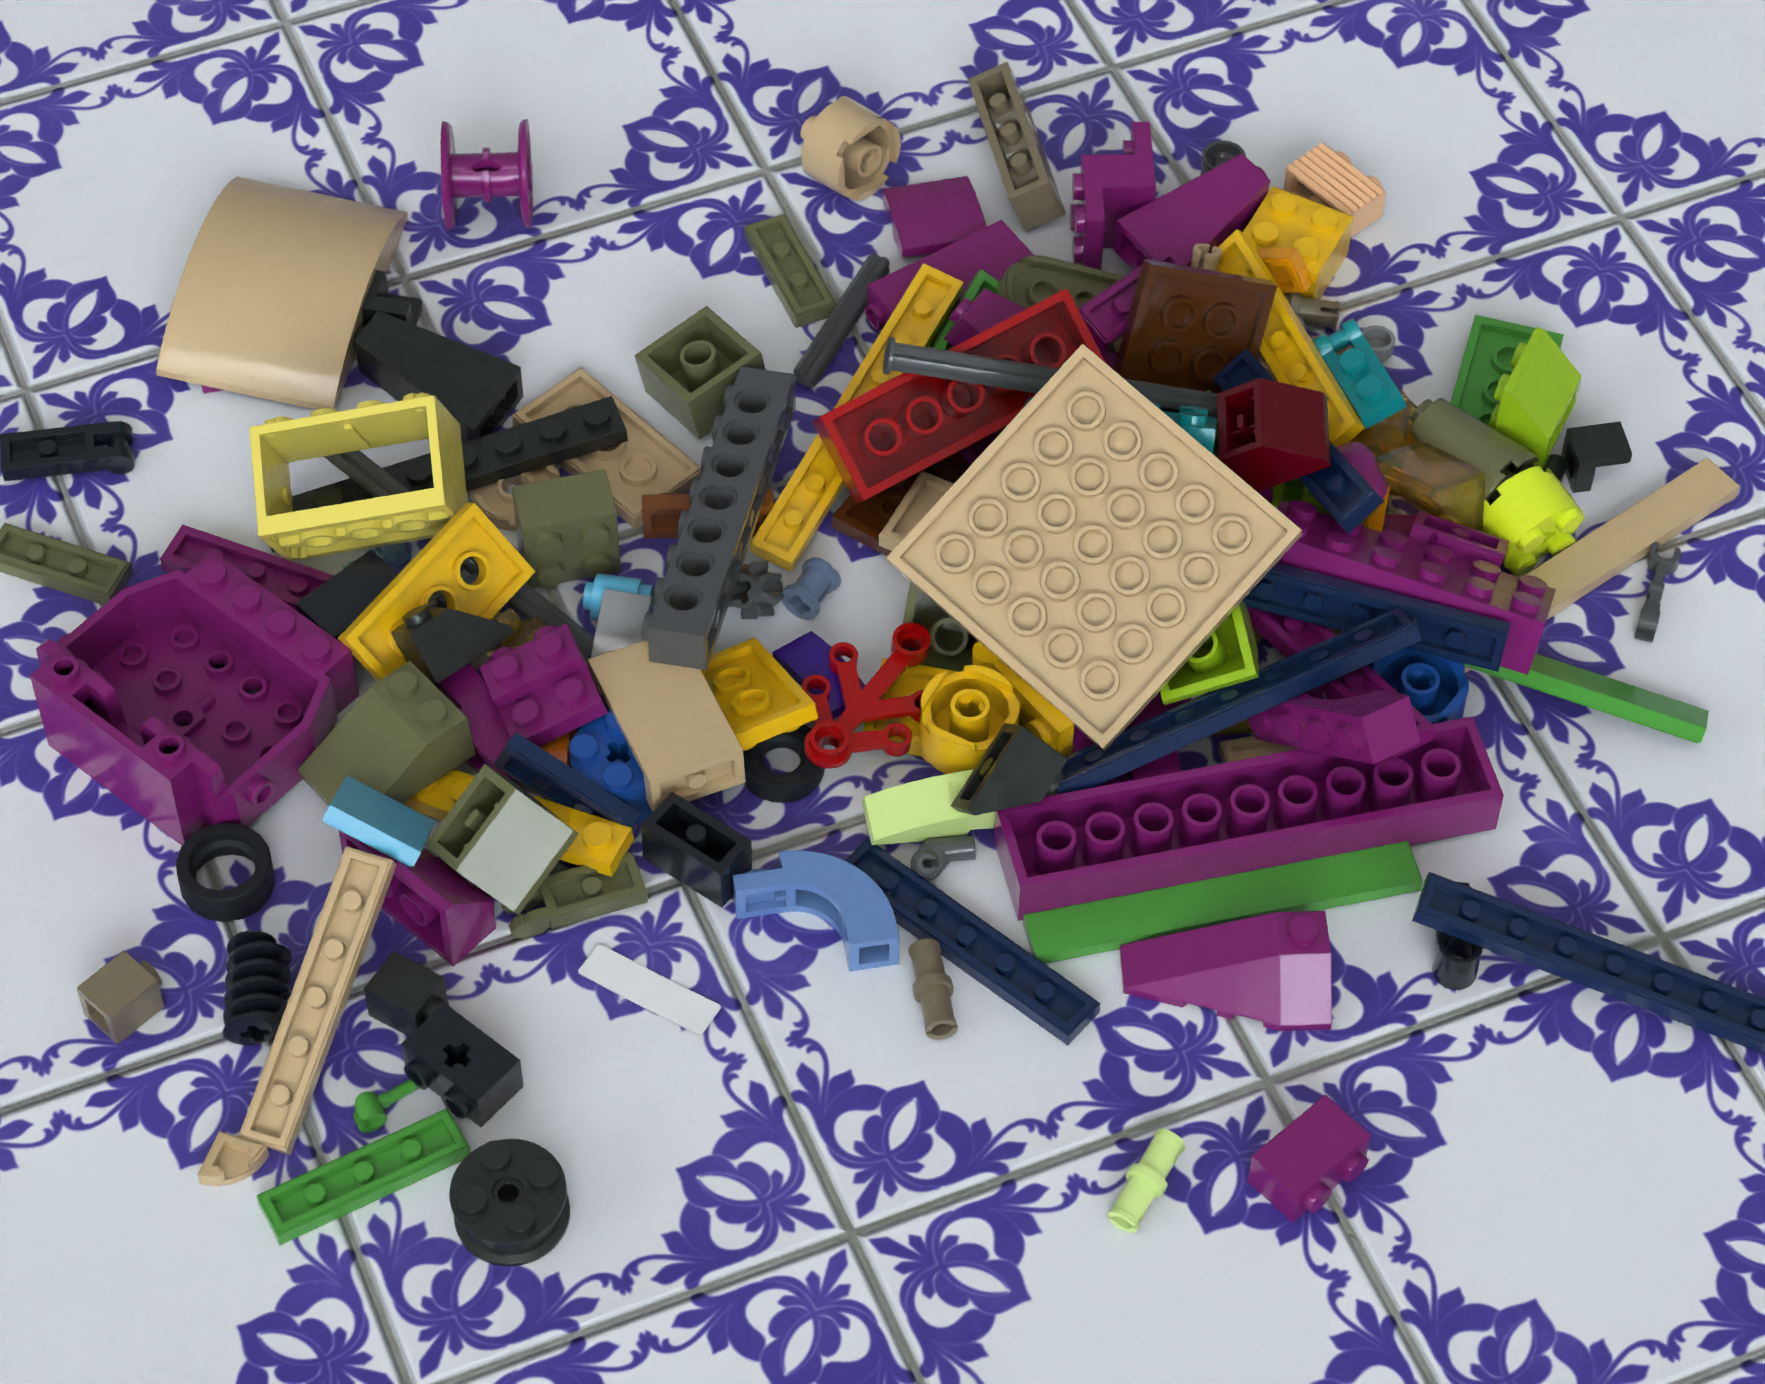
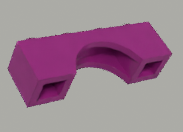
[1248,686,1420,765]

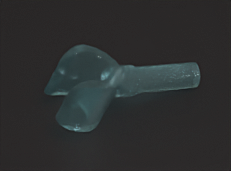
[342,543,412,569]

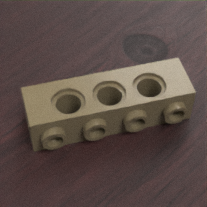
[967,62,1066,232]

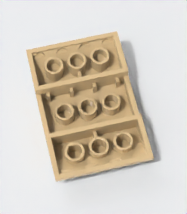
[156,176,408,410]

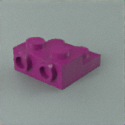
[479,623,609,747]

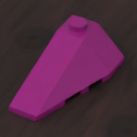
[1119,910,1332,1031]

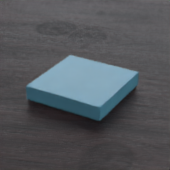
[322,775,436,867]

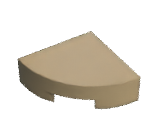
[197,1131,269,1186]

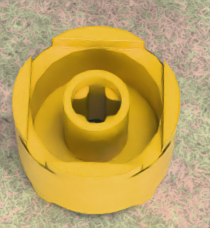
[920,665,1019,774]

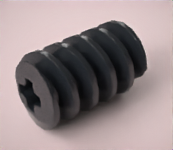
[222,930,292,1045]

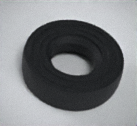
[743,724,825,803]

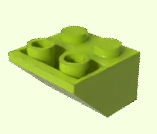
[1488,327,1582,469]

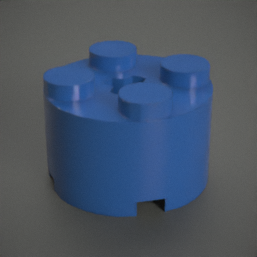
[1373,648,1469,724]
[569,709,652,824]

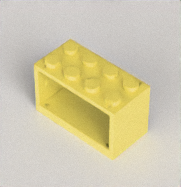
[249,392,468,561]

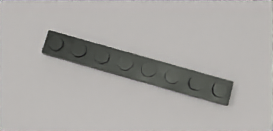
[270,396,628,553]

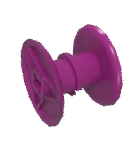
[440,119,533,231]

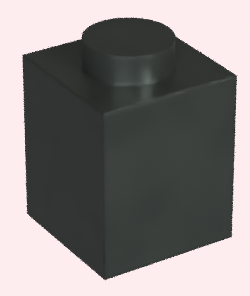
[364,951,449,1036]

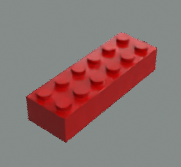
[813,288,1106,505]

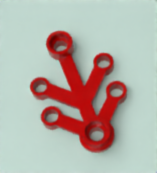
[801,623,931,769]

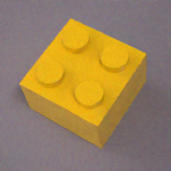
[1243,186,1354,299]

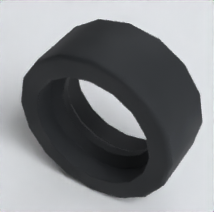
[176,823,275,922]

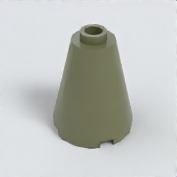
[1410,398,1539,525]

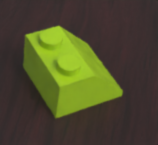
[1160,600,1259,705]

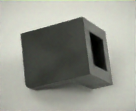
[362,270,423,326]
[1561,421,1632,493]

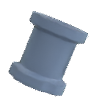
[781,557,841,620]

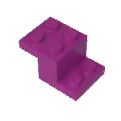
[1070,122,1156,270]

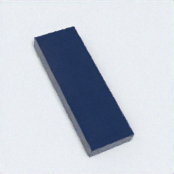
[493,732,641,828]

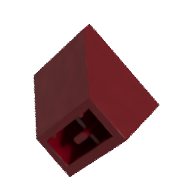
[1217,378,1331,492]

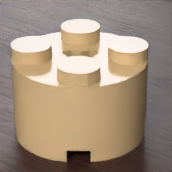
[800,96,901,201]

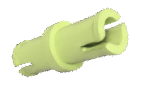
[1107,1129,1186,1233]

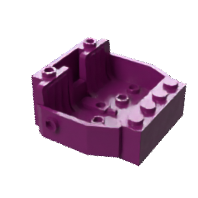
[30,551,359,846]

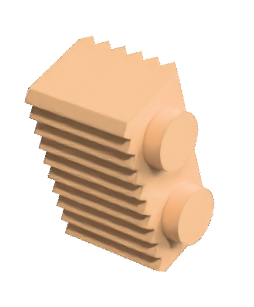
[1284,142,1386,237]

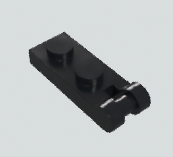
[0,421,135,481]

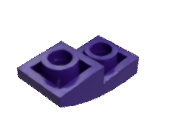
[772,631,866,720]

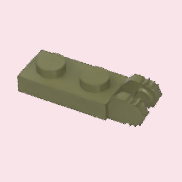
[501,852,648,939]

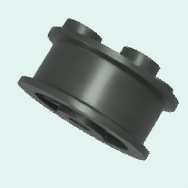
[449,1139,570,1266]

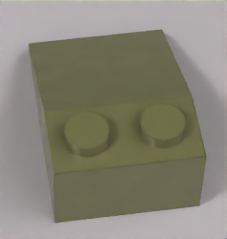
[298,661,476,806]

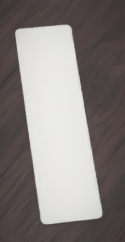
[578,944,721,1035]

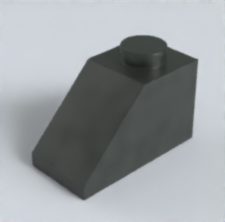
[391,604,514,684]
[951,723,1068,815]

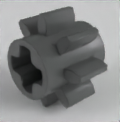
[728,561,785,619]

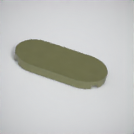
[997,255,1125,351]

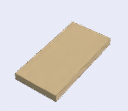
[512,368,702,529]

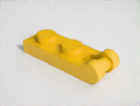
[972,641,1074,757]

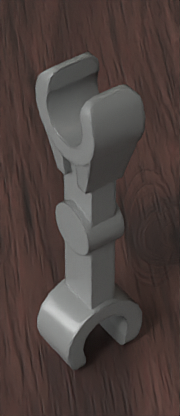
[1634,542,1681,642]

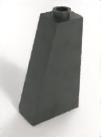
[353,311,523,443]

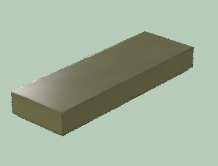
[744,213,836,328]
[0,523,133,605]

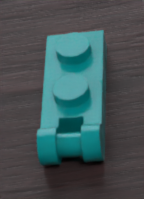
[1312,318,1407,429]

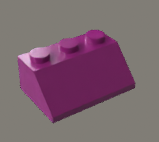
[338,830,496,966]

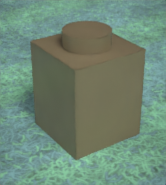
[77,950,164,1045]

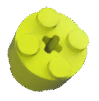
[1472,466,1585,577]

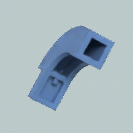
[733,850,900,972]

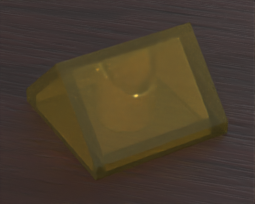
[1374,441,1486,531]

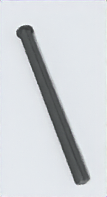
[883,337,1217,417]
[324,451,594,663]

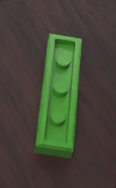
[256,1108,471,1245]

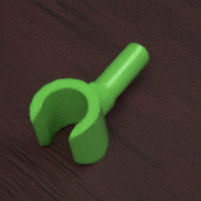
[353,1079,419,1133]

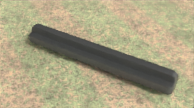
[794,253,890,388]

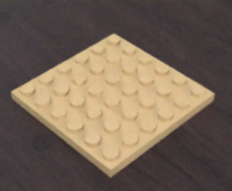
[886,344,1302,752]

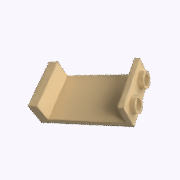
[588,641,746,812]

